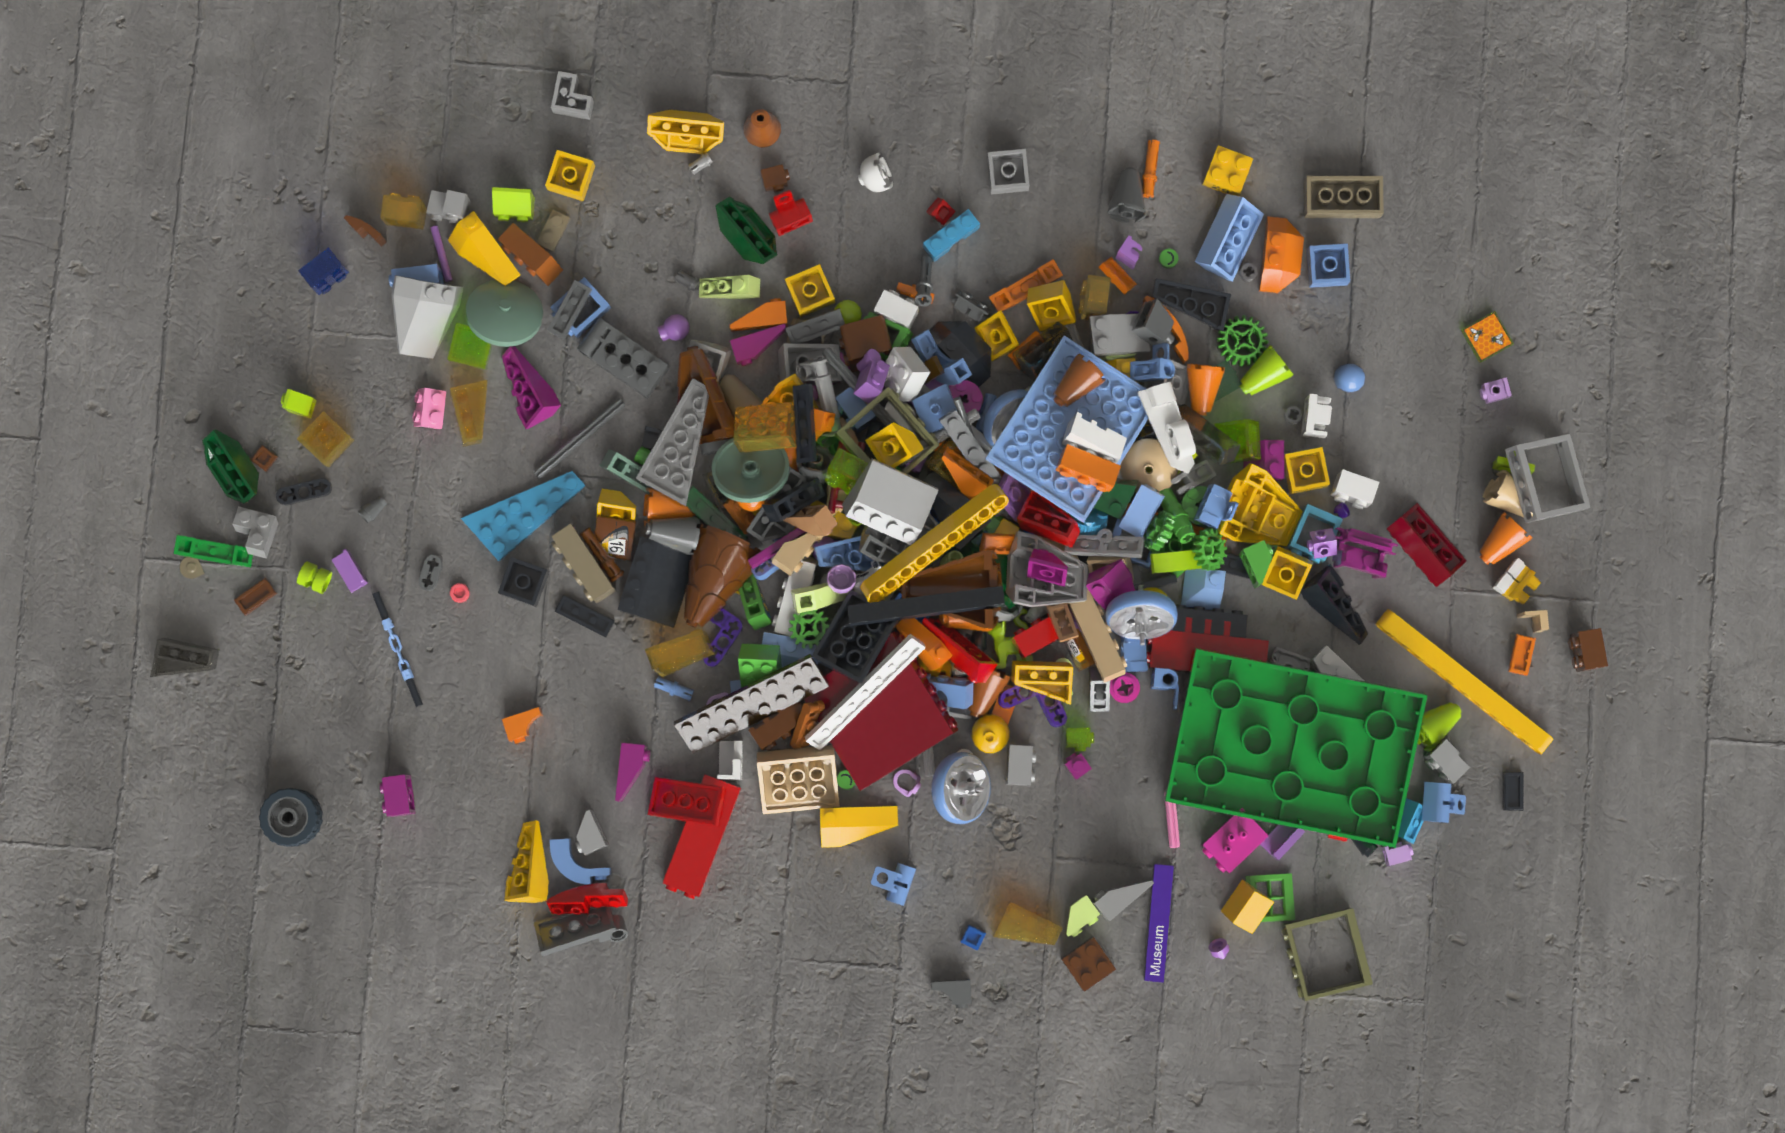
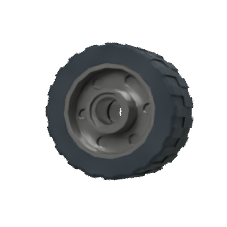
[259,788,323,847]

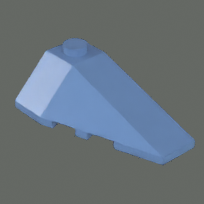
[814,536,887,571]

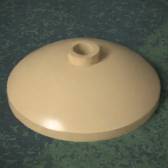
[1120,438,1178,493]

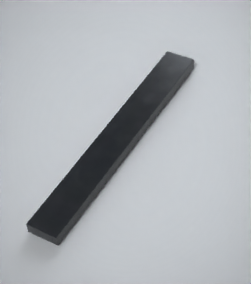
[848,586,1005,626]

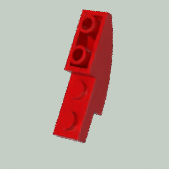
[547,883,628,915]

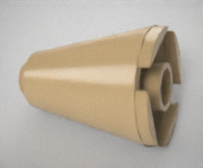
[1483,470,1533,517]

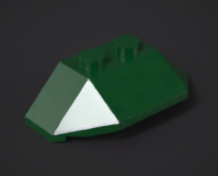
[715,197,778,264]
[202,429,259,504]

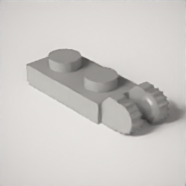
[1171,460,1217,494]

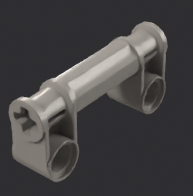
[795,358,841,437]

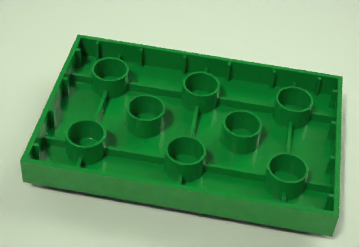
[1164,647,1427,848]

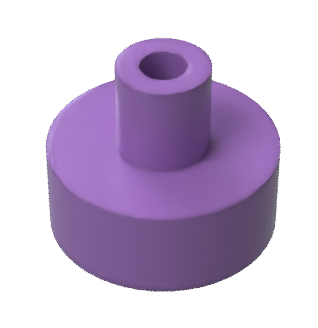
[1208,938,1229,959]

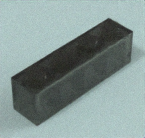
[1178,404,1240,466]

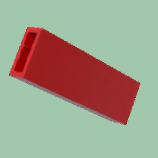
[1147,630,1269,672]
[663,774,742,899]

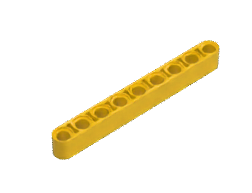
[860,484,1009,603]

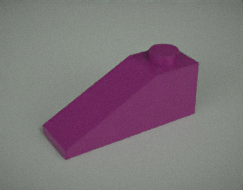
[730,324,786,366]

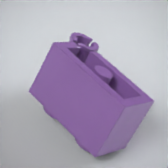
[853,349,890,404]

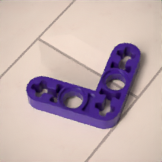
[703,608,743,667]
[998,685,1067,728]

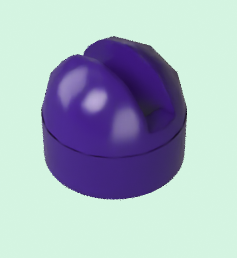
[1334,502,1350,519]

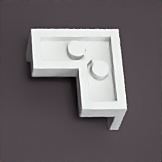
[717,741,743,780]

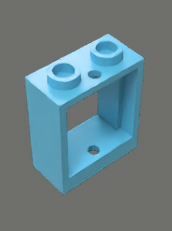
[1287,504,1343,564]

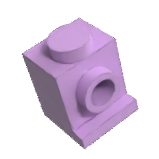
[1480,377,1512,404]
[1381,842,1413,866]

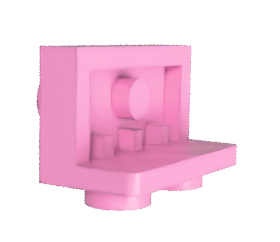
[412,388,446,429]

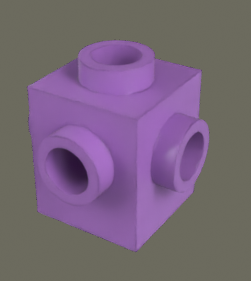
[1307,528,1337,559]

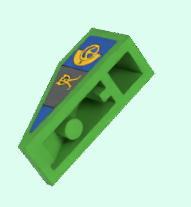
[739,574,772,630]

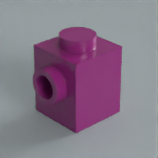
[1064,753,1092,780]

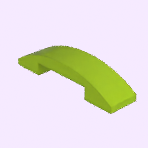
[1150,550,1211,574]

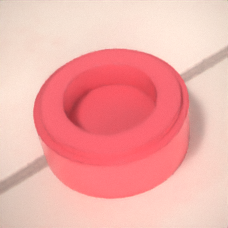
[450,583,470,603]

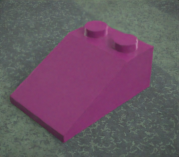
[615,743,650,802]

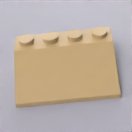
[757,745,840,814]

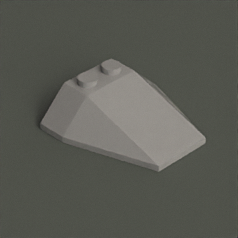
[392,275,463,359]
[1006,531,1088,607]

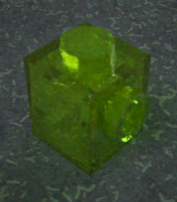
[1066,728,1094,752]

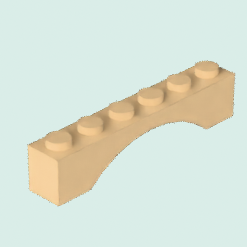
[772,472,852,576]

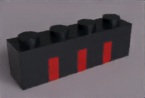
[1171,604,1248,638]

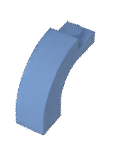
[911,330,972,385]
[550,839,611,884]

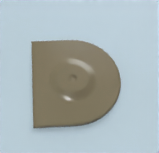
[180,557,205,579]

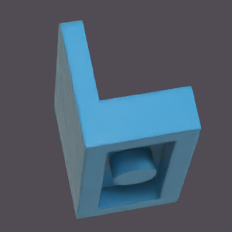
[1398,798,1424,844]

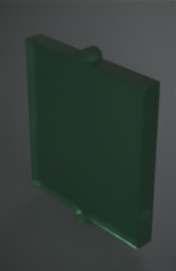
[1214,360,1241,402]

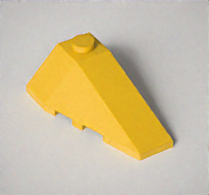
[448,211,520,286]
[820,806,898,847]
[504,820,549,903]

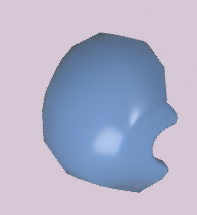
[1334,364,1365,392]

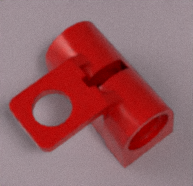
[768,190,813,237]

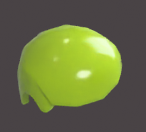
[834,300,862,324]

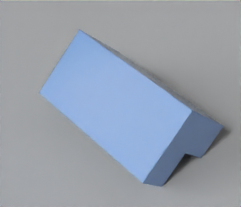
[1119,484,1165,537]

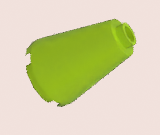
[1240,345,1294,396]
[1417,702,1461,752]

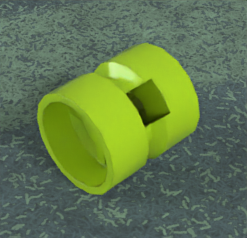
[297,561,332,594]

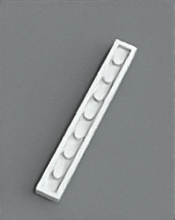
[805,634,926,750]

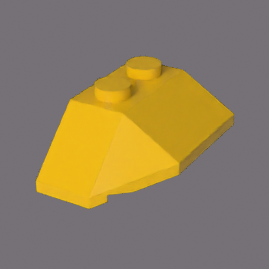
[647,110,724,154]

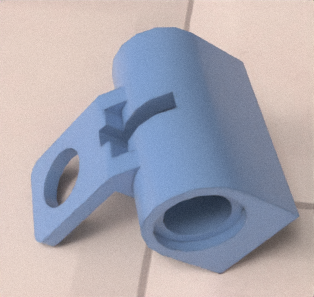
[1130,343,1175,382]
[1194,484,1239,529]
[1120,637,1148,673]
[1150,668,1179,710]
[1422,782,1466,823]
[871,863,916,906]

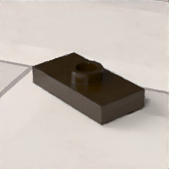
[923,355,945,385]

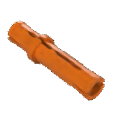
[1142,140,1160,198]

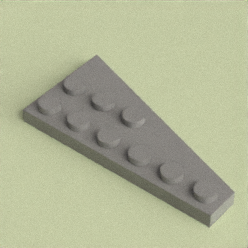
[636,379,709,506]

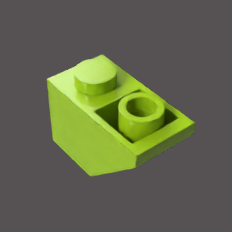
[281,389,317,419]

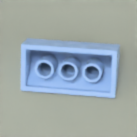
[1195,194,1264,282]

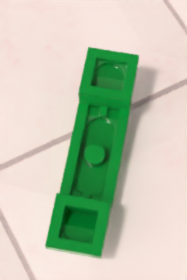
[173,535,253,568]

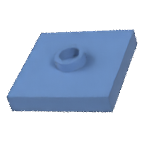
[912,384,957,433]

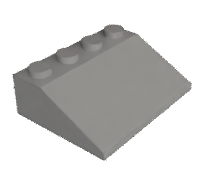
[842,458,938,545]

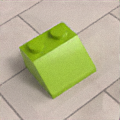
[492,187,535,222]

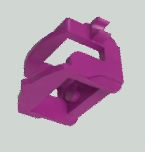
[1332,527,1398,579]

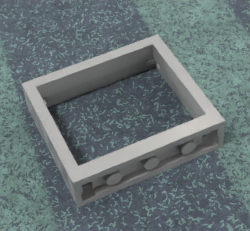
[1505,434,1591,524]

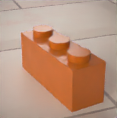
[1056,444,1121,492]

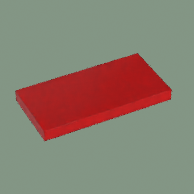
[647,777,726,826]

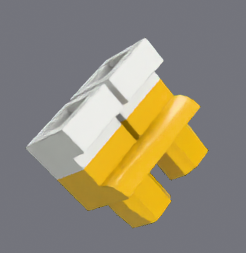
[1492,558,1541,605]

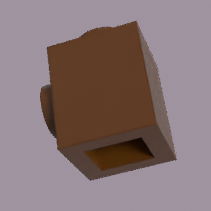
[760,164,790,192]

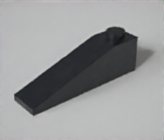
[1300,564,1368,645]

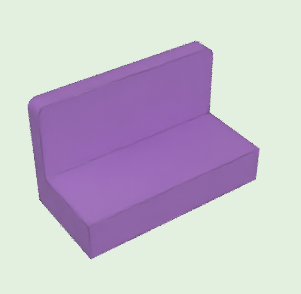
[332,548,368,593]
[1260,824,1305,860]

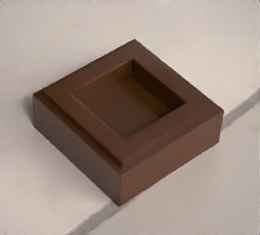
[250,445,278,472]

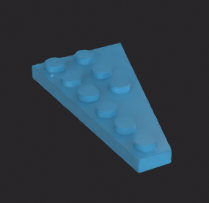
[461,471,585,562]

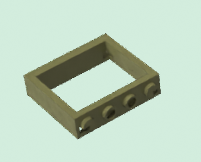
[834,387,939,474]
[1281,908,1373,1001]

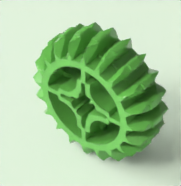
[1217,315,1269,367]

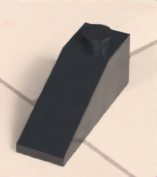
[761,478,826,522]

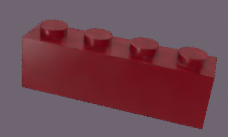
[1386,503,1467,587]

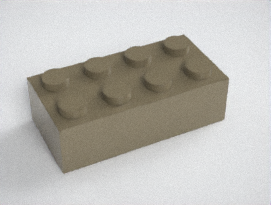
[1304,176,1384,218]
[551,524,616,604]

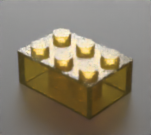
[734,402,796,453]

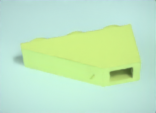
[699,275,760,299]
[791,583,849,613]

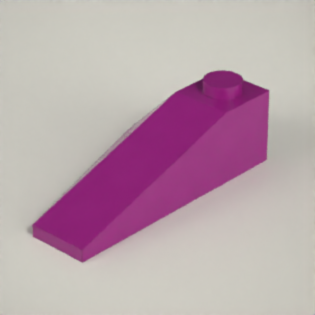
[502,346,561,429]

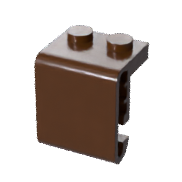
[839,315,892,372]

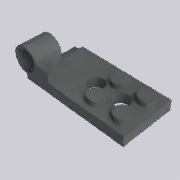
[534,907,628,957]

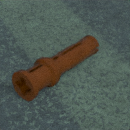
[580,527,625,582]

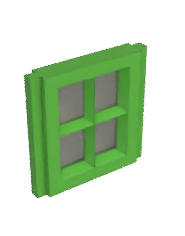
[1245,873,1295,922]

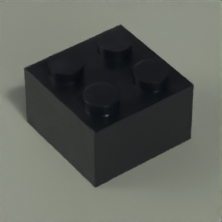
[498,557,550,608]

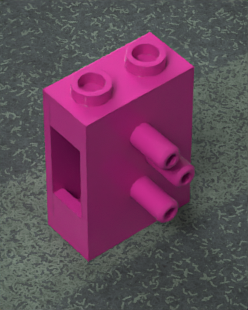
[1201,808,1268,873]

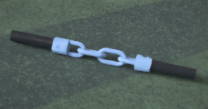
[372,592,423,707]

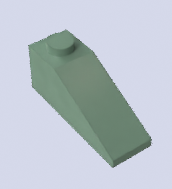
[599,449,650,494]

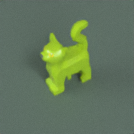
[987,608,1033,669]

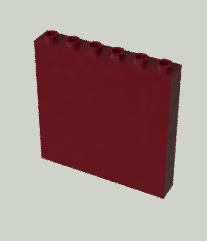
[804,631,958,791]

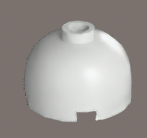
[858,153,893,192]

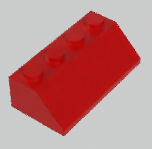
[922,618,998,684]

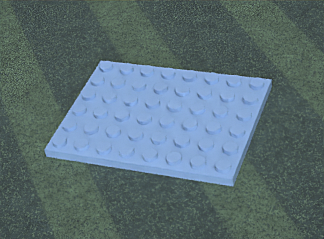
[985,336,1148,522]

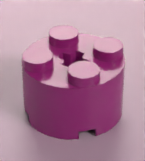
[949,380,983,413]

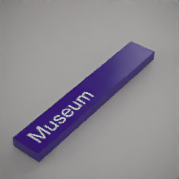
[1144,864,1174,983]

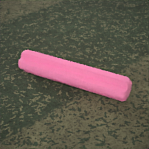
[1164,792,1180,848]

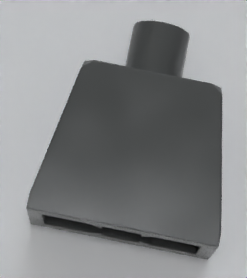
[1132,299,1175,345]

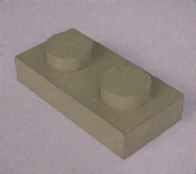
[536,210,570,253]

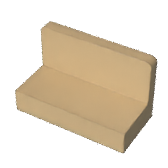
[1517,610,1549,633]

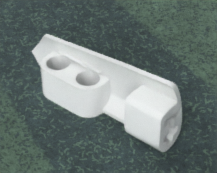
[1137,382,1196,474]

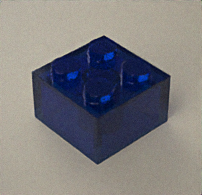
[298,247,349,295]

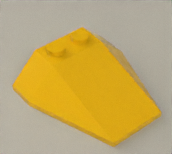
[1217,463,1303,546]

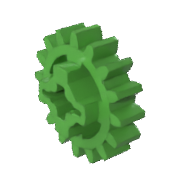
[1144,510,1175,552]
[1192,528,1227,571]
[788,609,829,650]

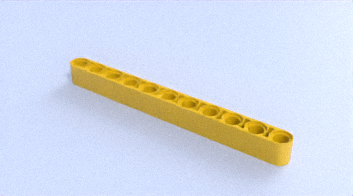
[1375,609,1553,755]

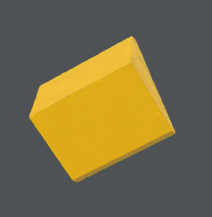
[975,310,1019,361]
[1221,879,1274,934]

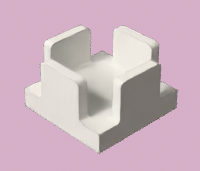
[1301,394,1332,438]

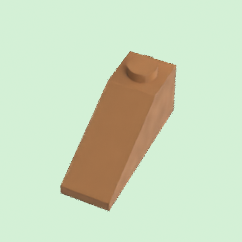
[783,505,838,536]

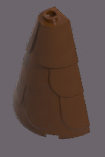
[677,346,739,446]
[684,524,761,628]
[899,550,1002,629]

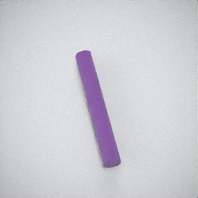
[430,226,453,282]

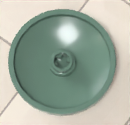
[466,280,543,347]
[712,434,790,503]

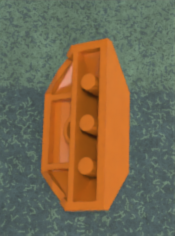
[1259,216,1304,293]

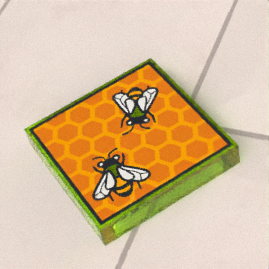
[1461,311,1514,363]

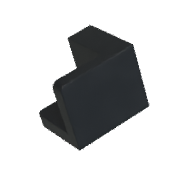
[642,426,663,450]

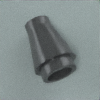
[358,496,387,523]

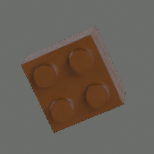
[1568,628,1608,672]
[1061,937,1116,992]

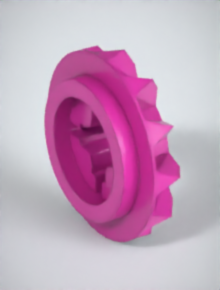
[1110,672,1140,703]

